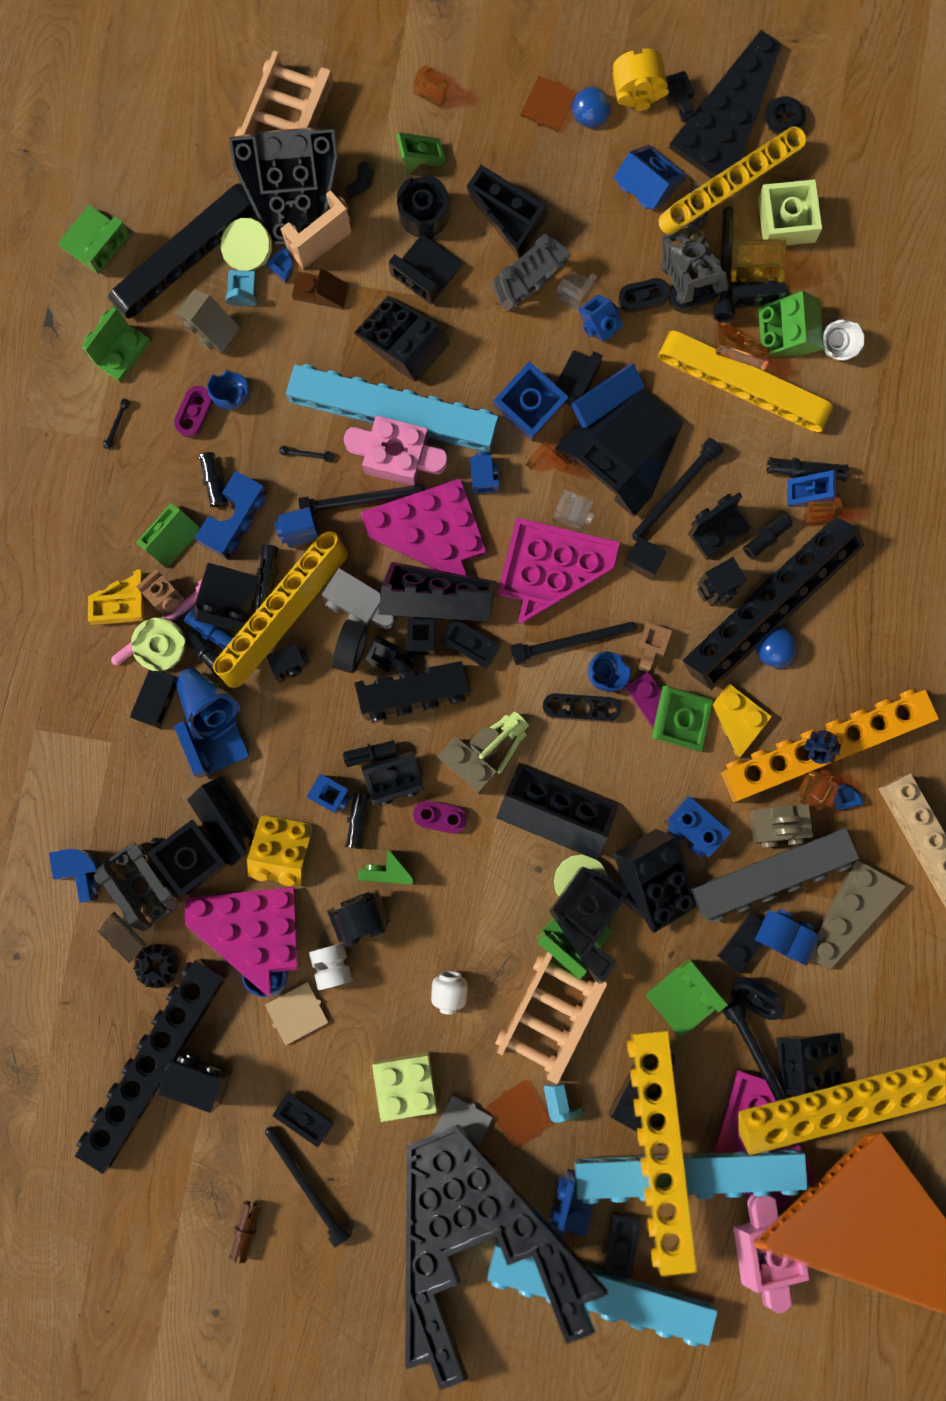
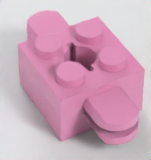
[344,416,447,486]
[733,1195,809,1313]

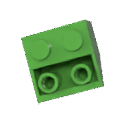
[758,291,824,358]

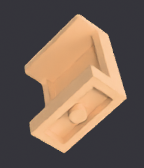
[281,191,351,270]

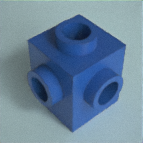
[578,294,623,342]

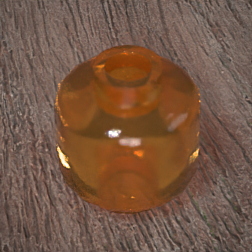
[798,769,839,812]

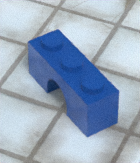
[195,471,267,559]

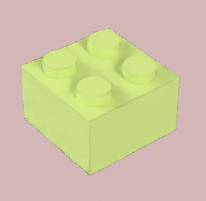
[757,179,822,248]
[372,1052,438,1122]

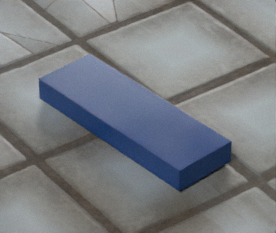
[571,364,645,427]

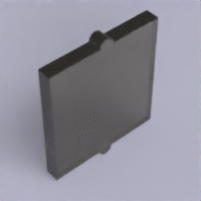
[98,911,147,963]

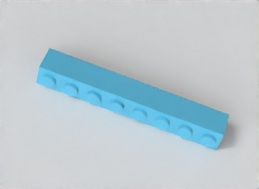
[286,364,498,452]
[574,1149,807,1204]
[487,1239,718,1347]

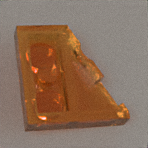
[714,322,769,370]

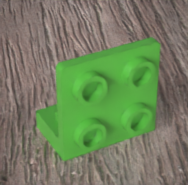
[58,206,130,275]
[82,306,151,383]
[536,918,612,979]
[646,959,727,1038]

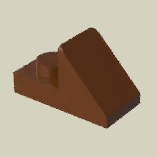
[292,269,349,310]

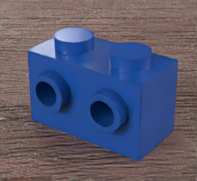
[665,796,731,858]

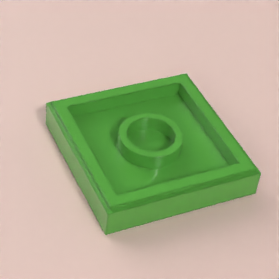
[651,686,713,752]

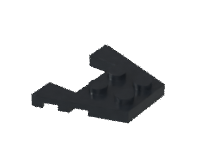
[549,866,644,984]

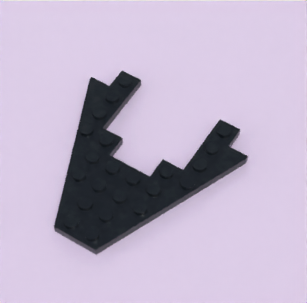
[405,1124,608,1390]

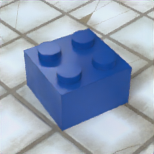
[493,361,568,441]

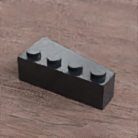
[378,562,496,621]
[354,661,470,723]

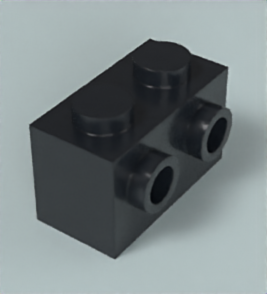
[697,557,747,606]

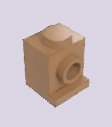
[136,569,185,617]

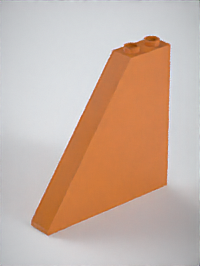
[752,1133,946,1313]

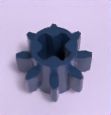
[804,730,841,764]

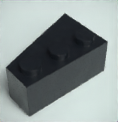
[466,164,548,259]
[608,1051,675,1145]

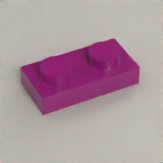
[625,672,661,729]

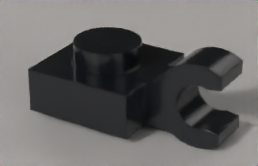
[665,71,694,122]
[365,635,416,674]

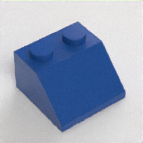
[613,144,688,210]

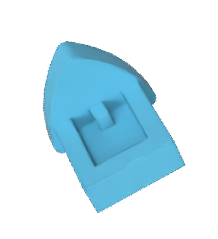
[225,270,257,307]
[543,1083,584,1123]

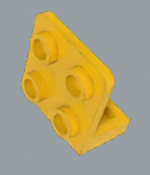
[247,815,313,887]

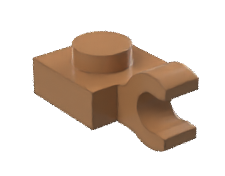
[637,622,672,673]

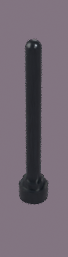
[714,206,735,323]
[632,438,724,541]
[298,485,425,514]
[511,621,637,666]
[722,1000,787,1101]
[265,1126,352,1248]

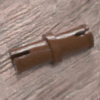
[229,1201,261,1263]

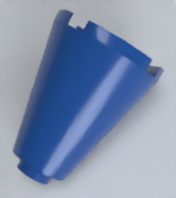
[175,668,241,740]

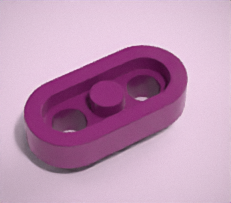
[174,386,213,438]
[413,801,467,834]

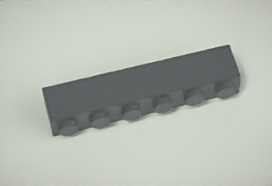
[691,828,859,923]

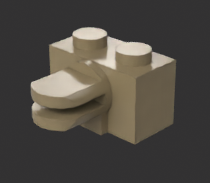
[175,289,240,353]
[437,727,501,794]
[749,804,813,848]

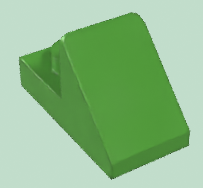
[396,132,446,174]
[358,849,414,885]

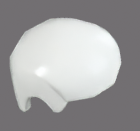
[823,319,865,360]

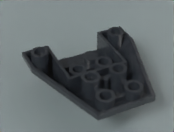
[229,127,338,245]
[555,389,683,517]

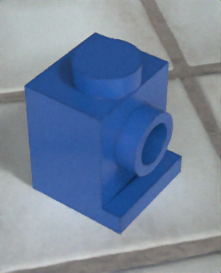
[470,452,499,494]
[306,774,351,814]

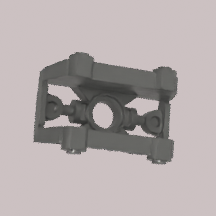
[660,226,728,304]
[492,234,571,311]
[94,841,180,931]

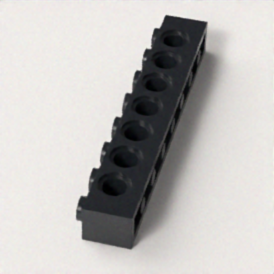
[682,516,865,691]
[75,959,227,1174]

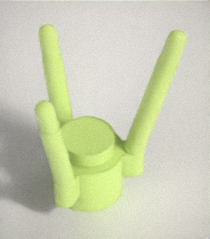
[479,711,529,774]

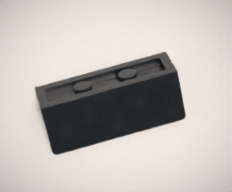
[188,776,256,866]

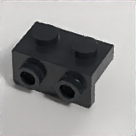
[361,751,424,805]

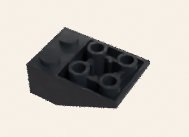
[354,296,450,382]
[614,829,696,933]

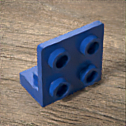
[174,721,249,778]
[549,1169,594,1238]

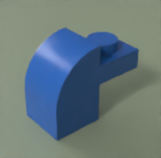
[49,849,101,903]

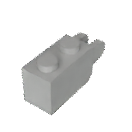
[322,568,395,630]

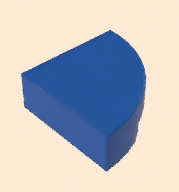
[266,245,293,283]
[829,783,864,811]

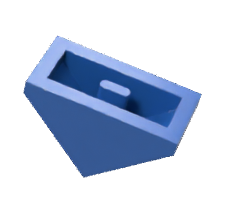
[787,470,837,507]

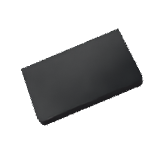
[555,350,603,406]
[130,669,177,729]

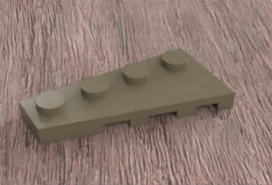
[810,860,905,970]

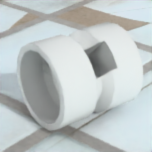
[309,943,353,990]

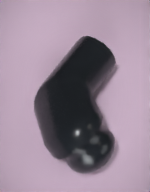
[345,161,374,198]

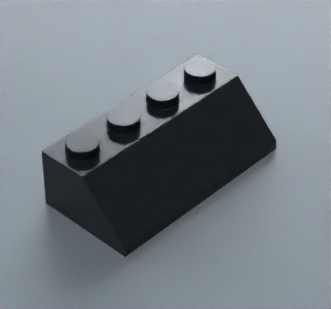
[496,763,619,860]

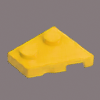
[88,569,144,625]
[712,684,772,758]

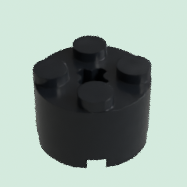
[397,175,450,240]
[327,890,390,947]

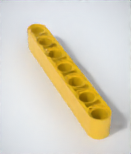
[659,126,806,235]
[658,331,833,433]
[213,531,348,688]

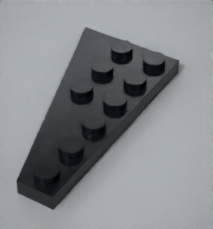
[669,30,781,182]

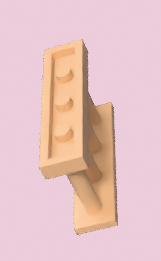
[235,51,333,136]
[495,952,608,1084]

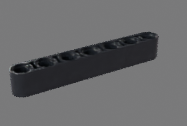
[108,183,255,319]

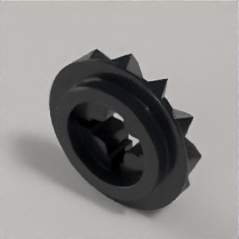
[764,96,806,136]
[133,944,178,989]

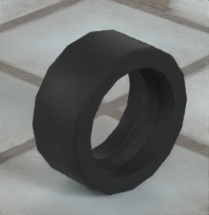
[332,619,368,674]

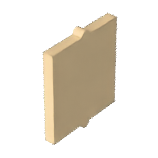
[265,982,328,1046]

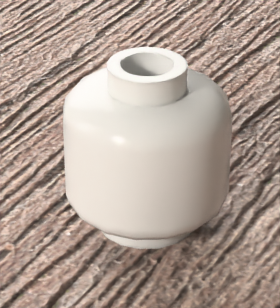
[431,971,468,1014]

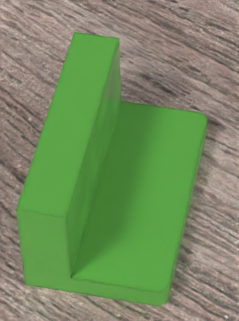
[135,503,200,568]

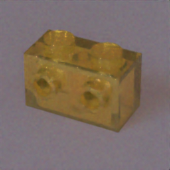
[731,239,786,282]

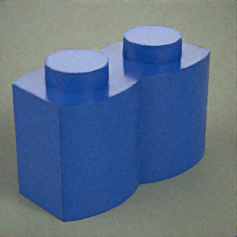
[274,507,319,548]
[755,909,820,966]

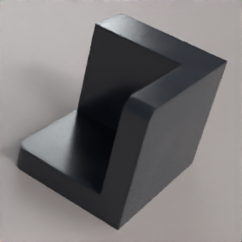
[624,537,666,580]

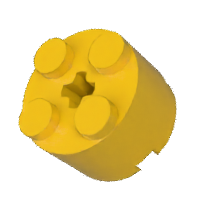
[613,48,669,111]

